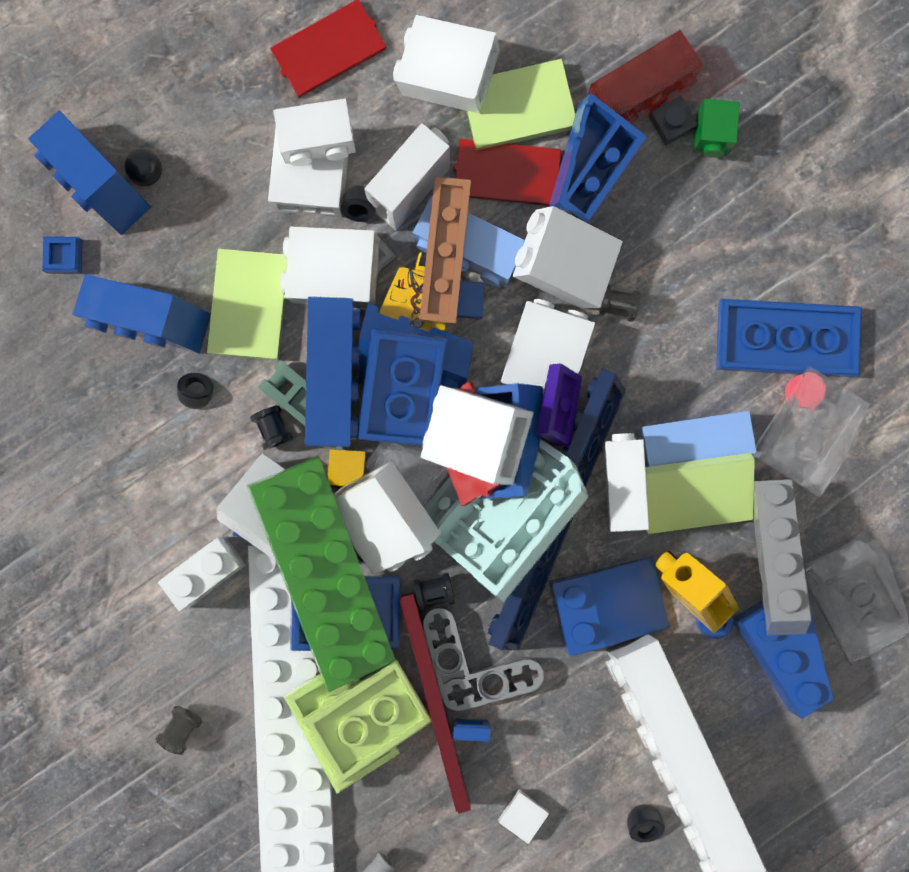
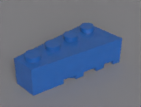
[305,296,360,446]

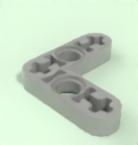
[423,607,544,711]

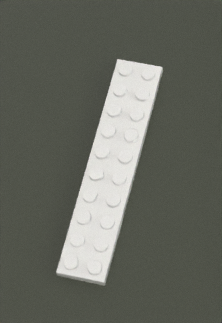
[248,545,336,872]

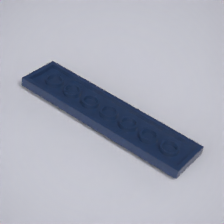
[488,369,626,650]

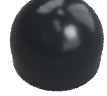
[124,149,162,186]
[340,185,376,222]
[177,373,214,409]
[627,804,665,843]

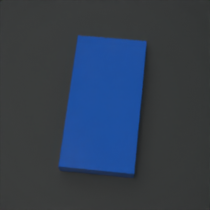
[716,299,862,378]

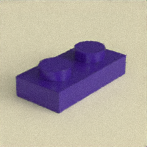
[536,363,582,446]

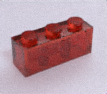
[588,30,703,124]

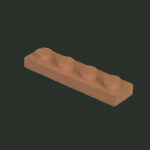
[419,176,471,326]

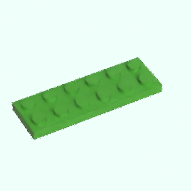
[247,457,396,692]

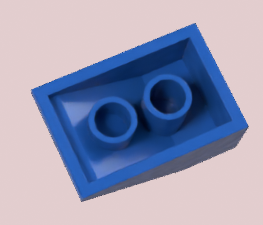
[475,383,543,499]
[549,557,670,656]

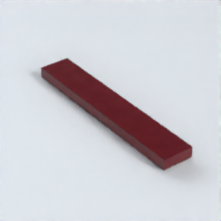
[400,592,471,814]

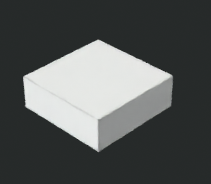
[498,790,549,844]

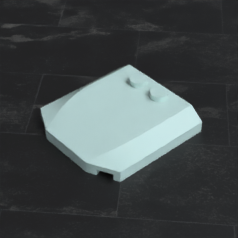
[424,439,589,602]

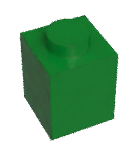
[693,98,740,158]

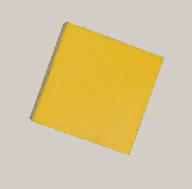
[328,449,366,486]

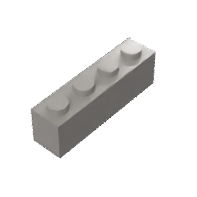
[753,479,811,635]

